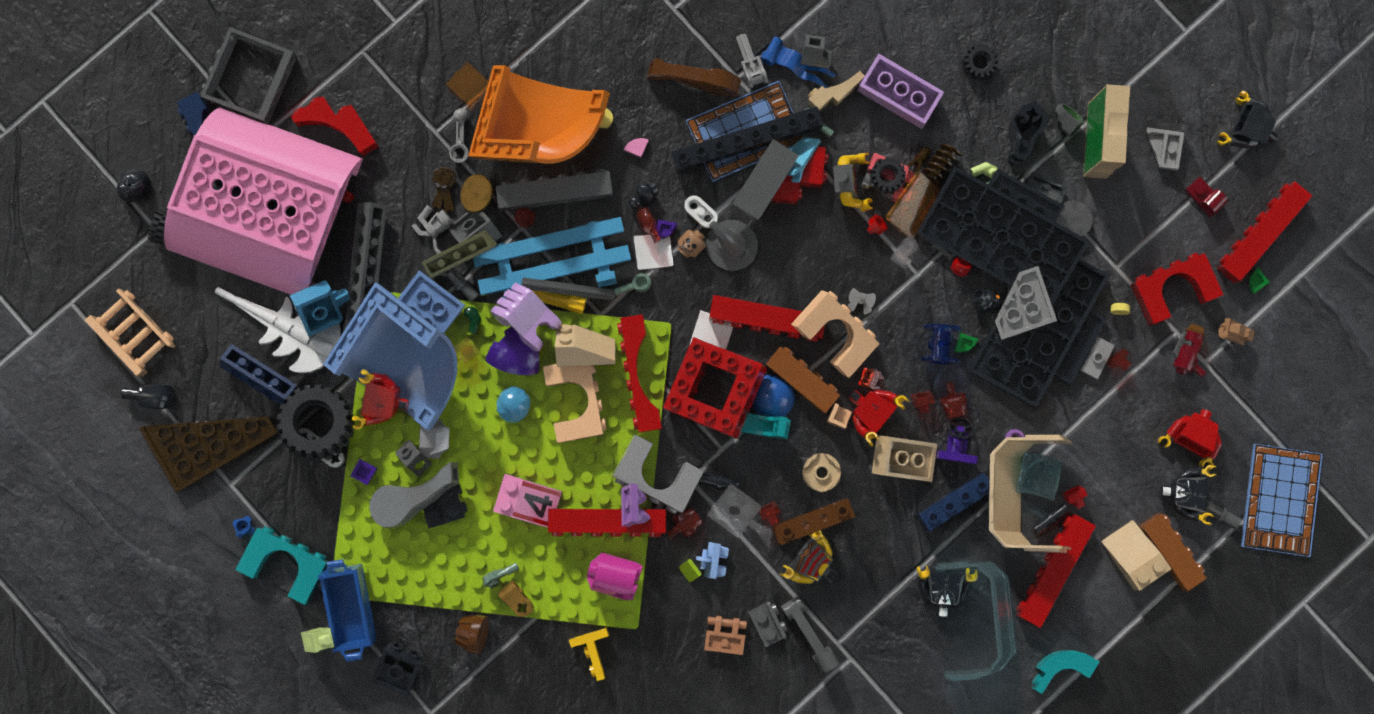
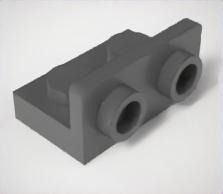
[748,601,788,647]

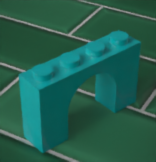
[235,526,329,605]

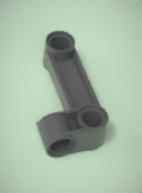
[781,596,839,673]

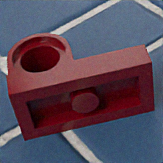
[1184,176,1228,218]

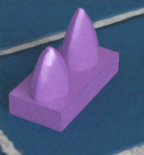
[621,483,651,527]

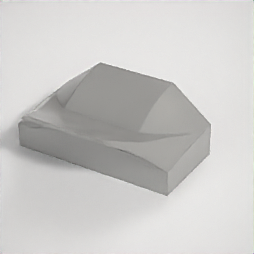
[419,419,449,458]

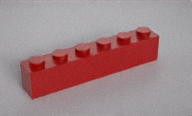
[1217,181,1312,284]
[709,295,825,342]
[548,509,666,537]
[1016,514,1096,628]

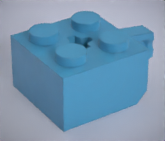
[290,280,350,337]

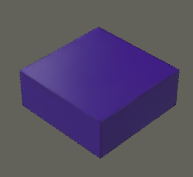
[350,459,378,485]

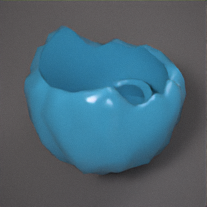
[496,386,531,423]

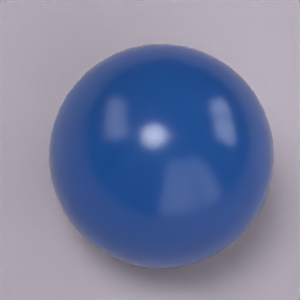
[751,374,795,417]

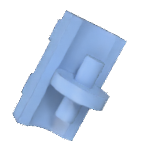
[696,542,729,579]

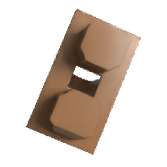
[1218,318,1254,345]

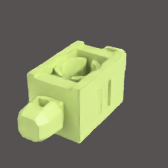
[301,628,334,653]

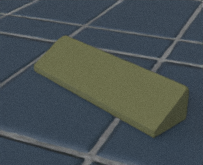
[421,230,497,279]

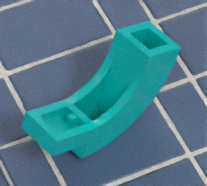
[740,413,791,439]
[1032,650,1099,694]

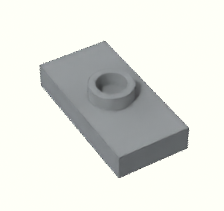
[1079,337,1115,379]

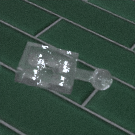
[707,483,773,541]

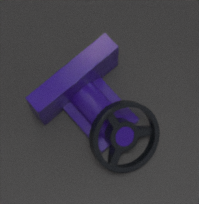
[936,417,978,464]

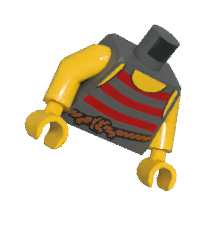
[833,153,873,212]
[779,530,838,584]

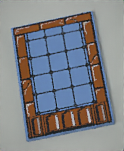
[686,81,804,182]
[1241,444,1323,557]

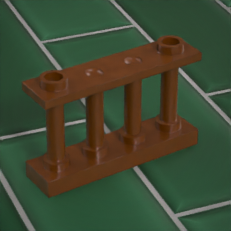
[772,499,855,545]

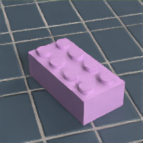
[857,54,944,129]

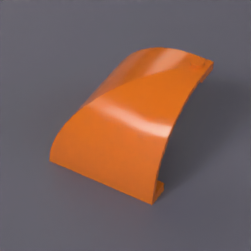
[468,65,610,163]

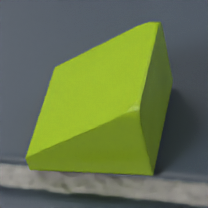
[679,559,701,582]

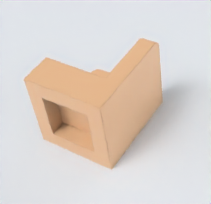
[827,403,852,430]

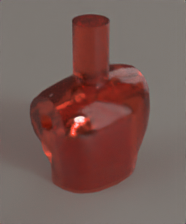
[636,208,661,244]
[940,382,967,419]
[667,507,703,539]

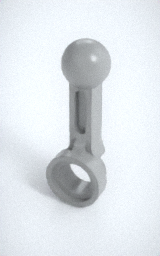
[449,108,469,163]

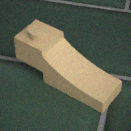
[807,71,865,112]

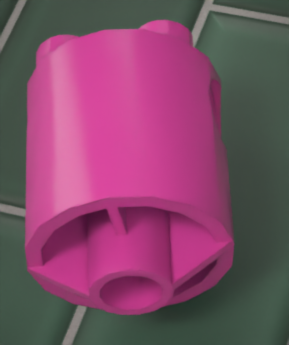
[586,552,643,601]

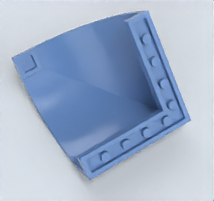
[323,282,457,431]

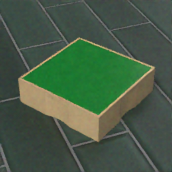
[1083,84,1130,179]

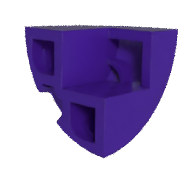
[485,326,539,375]

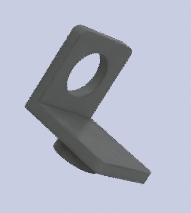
[395,440,432,477]

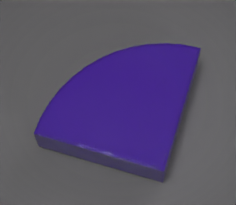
[654,220,677,240]

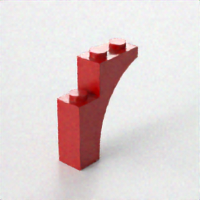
[291,96,378,156]
[770,146,829,204]

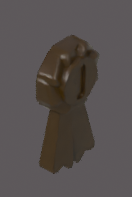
[432,167,456,212]

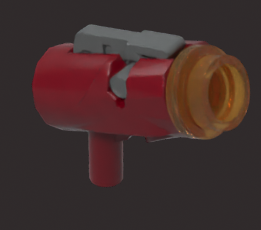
[1172,324,1206,377]

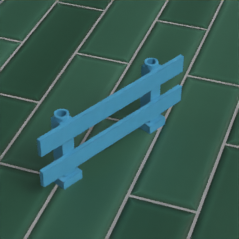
[473,217,631,299]

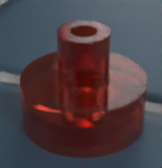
[515,207,535,228]

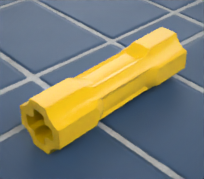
[531,290,587,314]

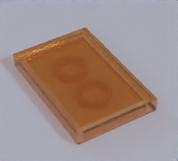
[885,171,940,240]

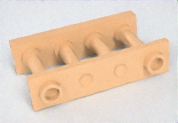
[85,289,176,377]

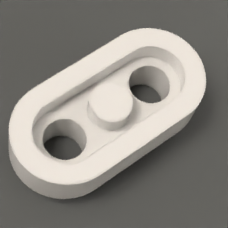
[684,196,718,229]

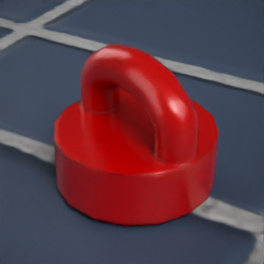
[951,257,972,277]

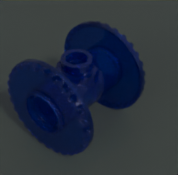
[921,324,962,364]

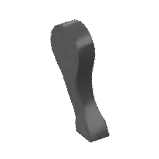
[369,462,459,528]

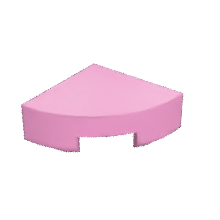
[624,138,649,158]

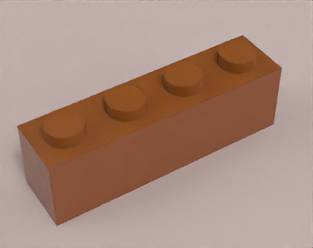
[765,346,840,414]
[1138,513,1207,591]

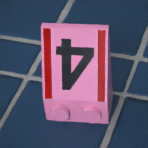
[493,474,562,528]

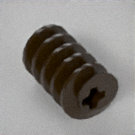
[922,143,962,186]

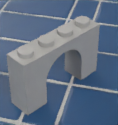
[612,435,704,514]

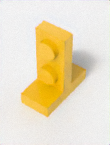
[569,628,609,681]

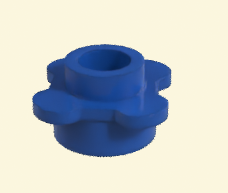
[233,516,255,538]

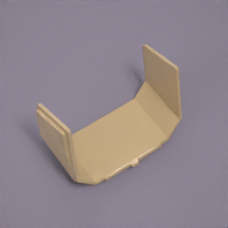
[989,435,1072,553]

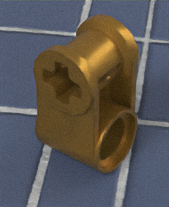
[498,580,534,617]

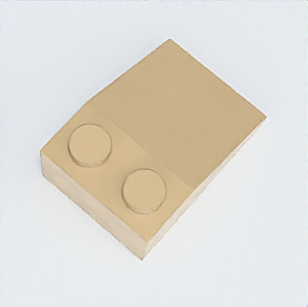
[555,324,615,367]
[872,435,937,482]
[1101,520,1171,591]

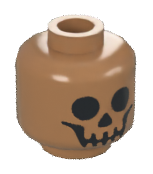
[677,230,706,258]

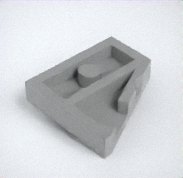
[1146,128,1184,171]

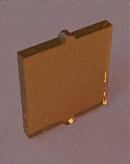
[446,62,489,107]

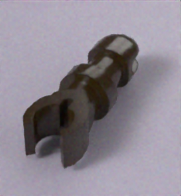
[907,146,931,173]

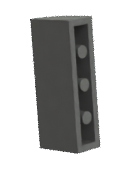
[731,139,799,220]

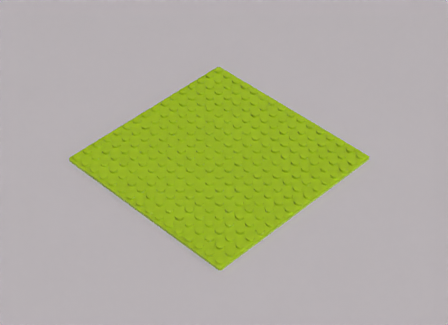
[334,292,671,629]

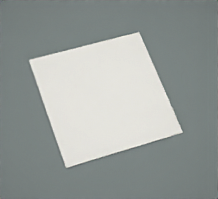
[690,310,733,349]

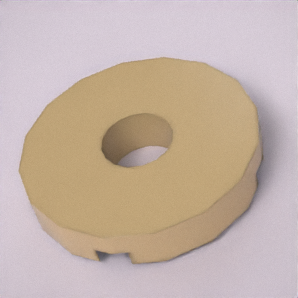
[802,453,841,492]

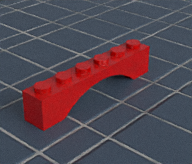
[617,314,662,433]

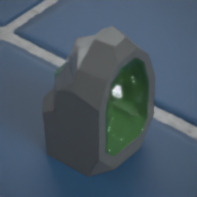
[1055,103,1084,137]

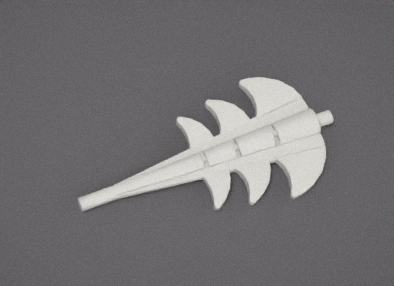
[215,287,341,374]

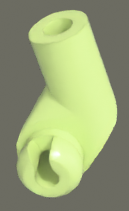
[970,162,997,178]

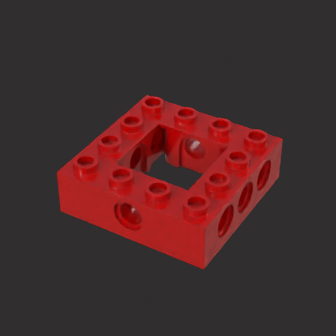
[663,337,767,439]

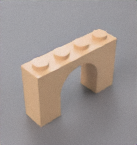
[791,290,879,378]
[543,364,606,444]

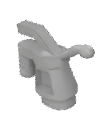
[412,205,453,254]

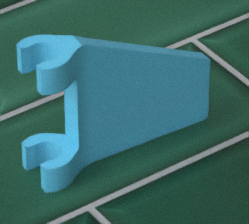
[788,137,821,183]

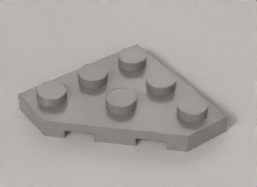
[995,266,1057,340]

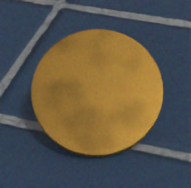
[460,174,492,212]

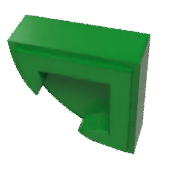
[1249,268,1270,294]
[954,333,979,353]

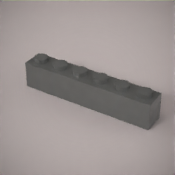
[496,169,613,211]

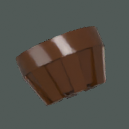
[455,615,489,655]

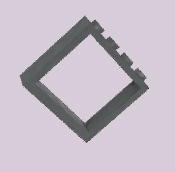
[200,27,297,124]

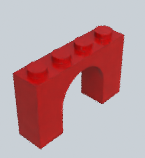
[1131,252,1224,326]

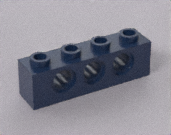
[220,344,297,405]
[917,473,990,531]

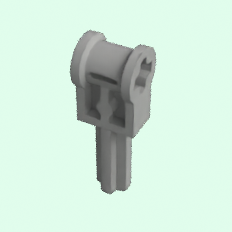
[736,34,768,89]

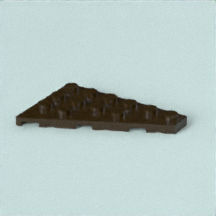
[139,416,278,493]

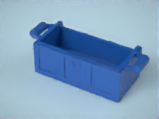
[318,559,377,662]

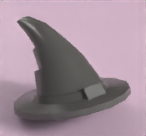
[706,220,758,271]

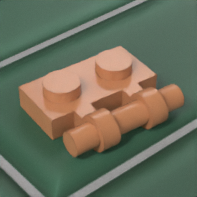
[704,616,747,655]

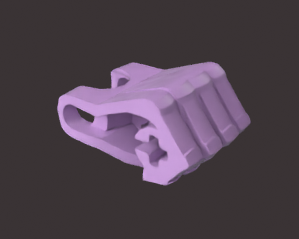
[491,283,562,351]

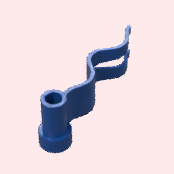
[760,37,835,88]

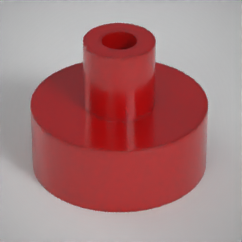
[867,215,887,234]

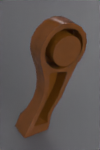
[647,58,741,97]

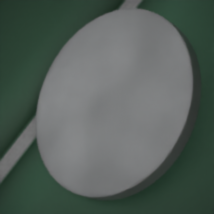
[1056,200,1092,236]

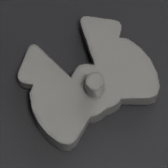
[848,288,876,314]

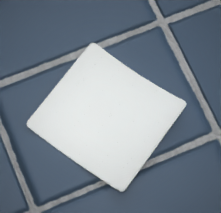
[634,234,673,270]

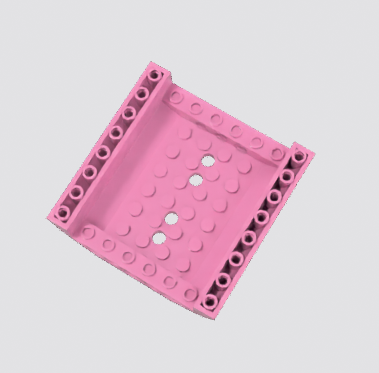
[164,107,363,295]

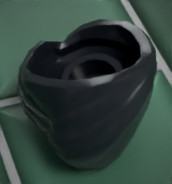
[117,169,151,203]

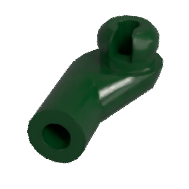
[463,306,482,335]

